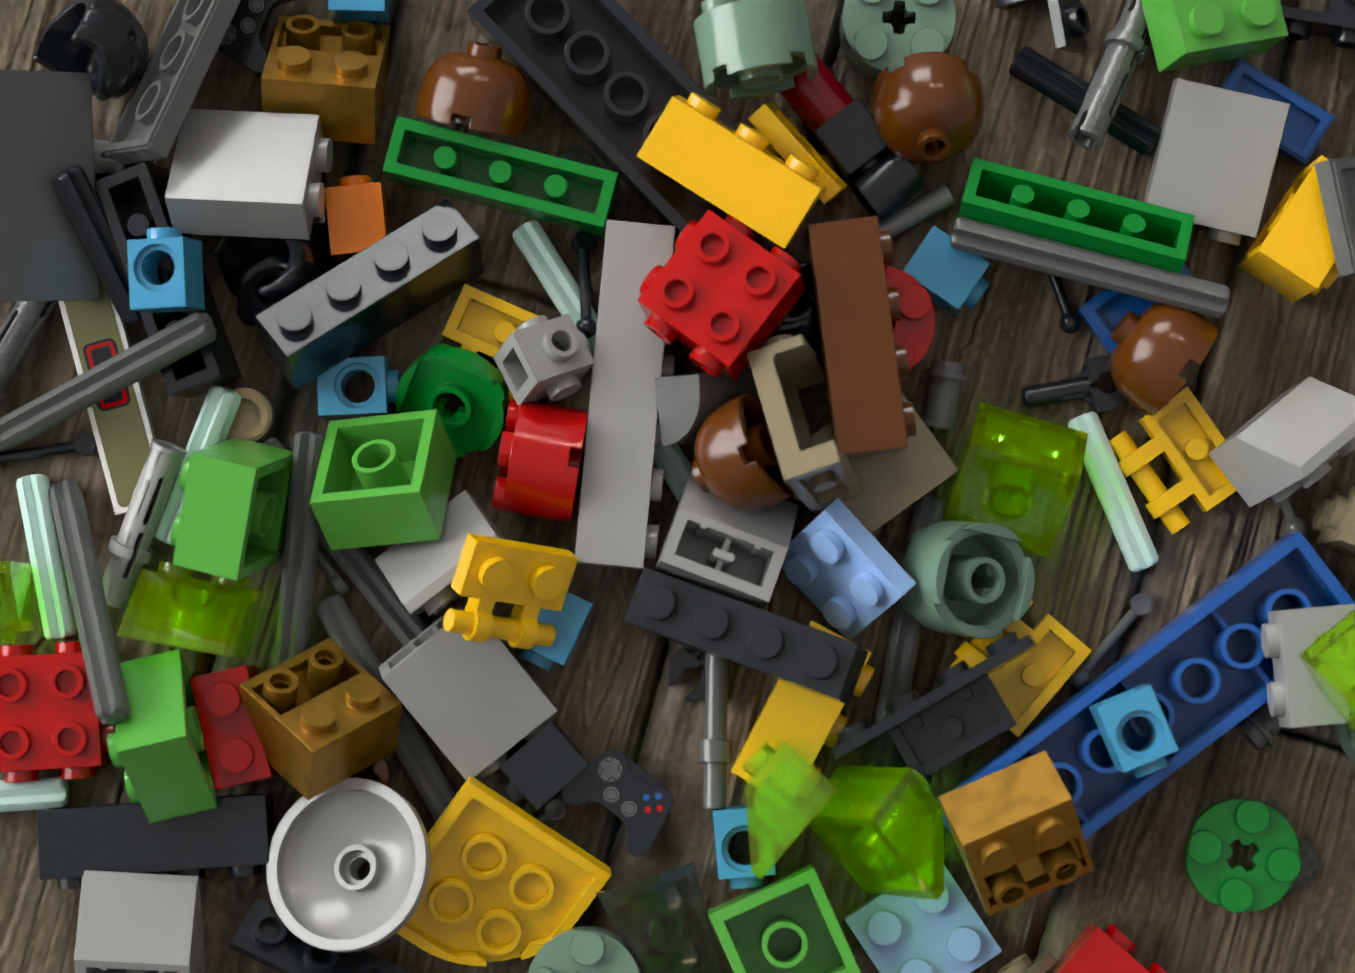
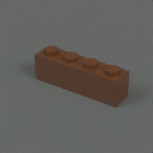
[806,216,916,458]

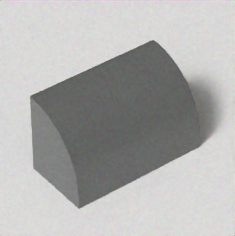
[655,366,760,447]

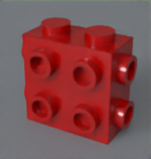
[637,209,806,381]
[0,641,116,783]

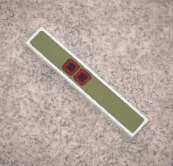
[58,277,156,516]

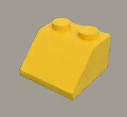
[1238,155,1338,302]

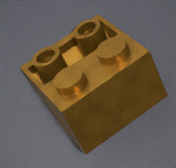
[261,15,390,144]
[239,638,403,800]
[938,750,1094,916]

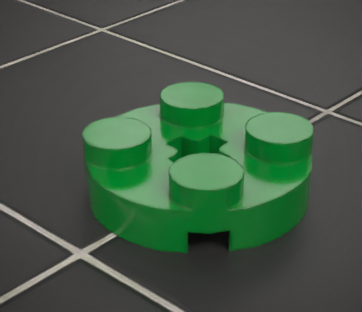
[395,343,509,458]
[1183,798,1301,913]

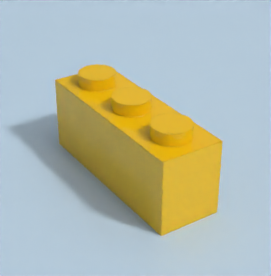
[637,92,826,249]
[730,620,875,804]

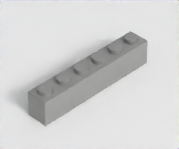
[575,220,677,570]

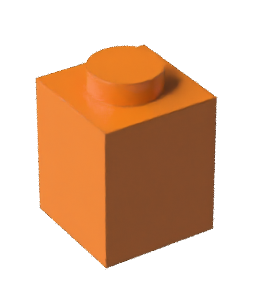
[324,175,391,263]

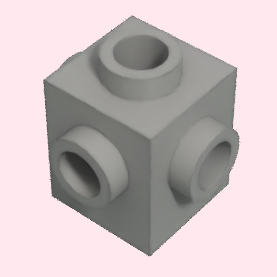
[493,313,595,407]

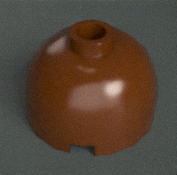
[416,41,530,136]
[870,51,984,165]
[1109,303,1219,416]
[692,393,795,511]

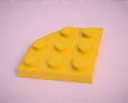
[397,775,611,967]

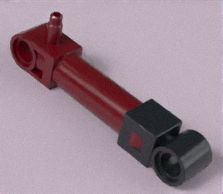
[701,0,926,225]

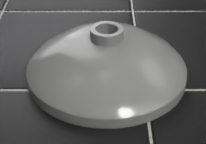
[266,778,431,952]

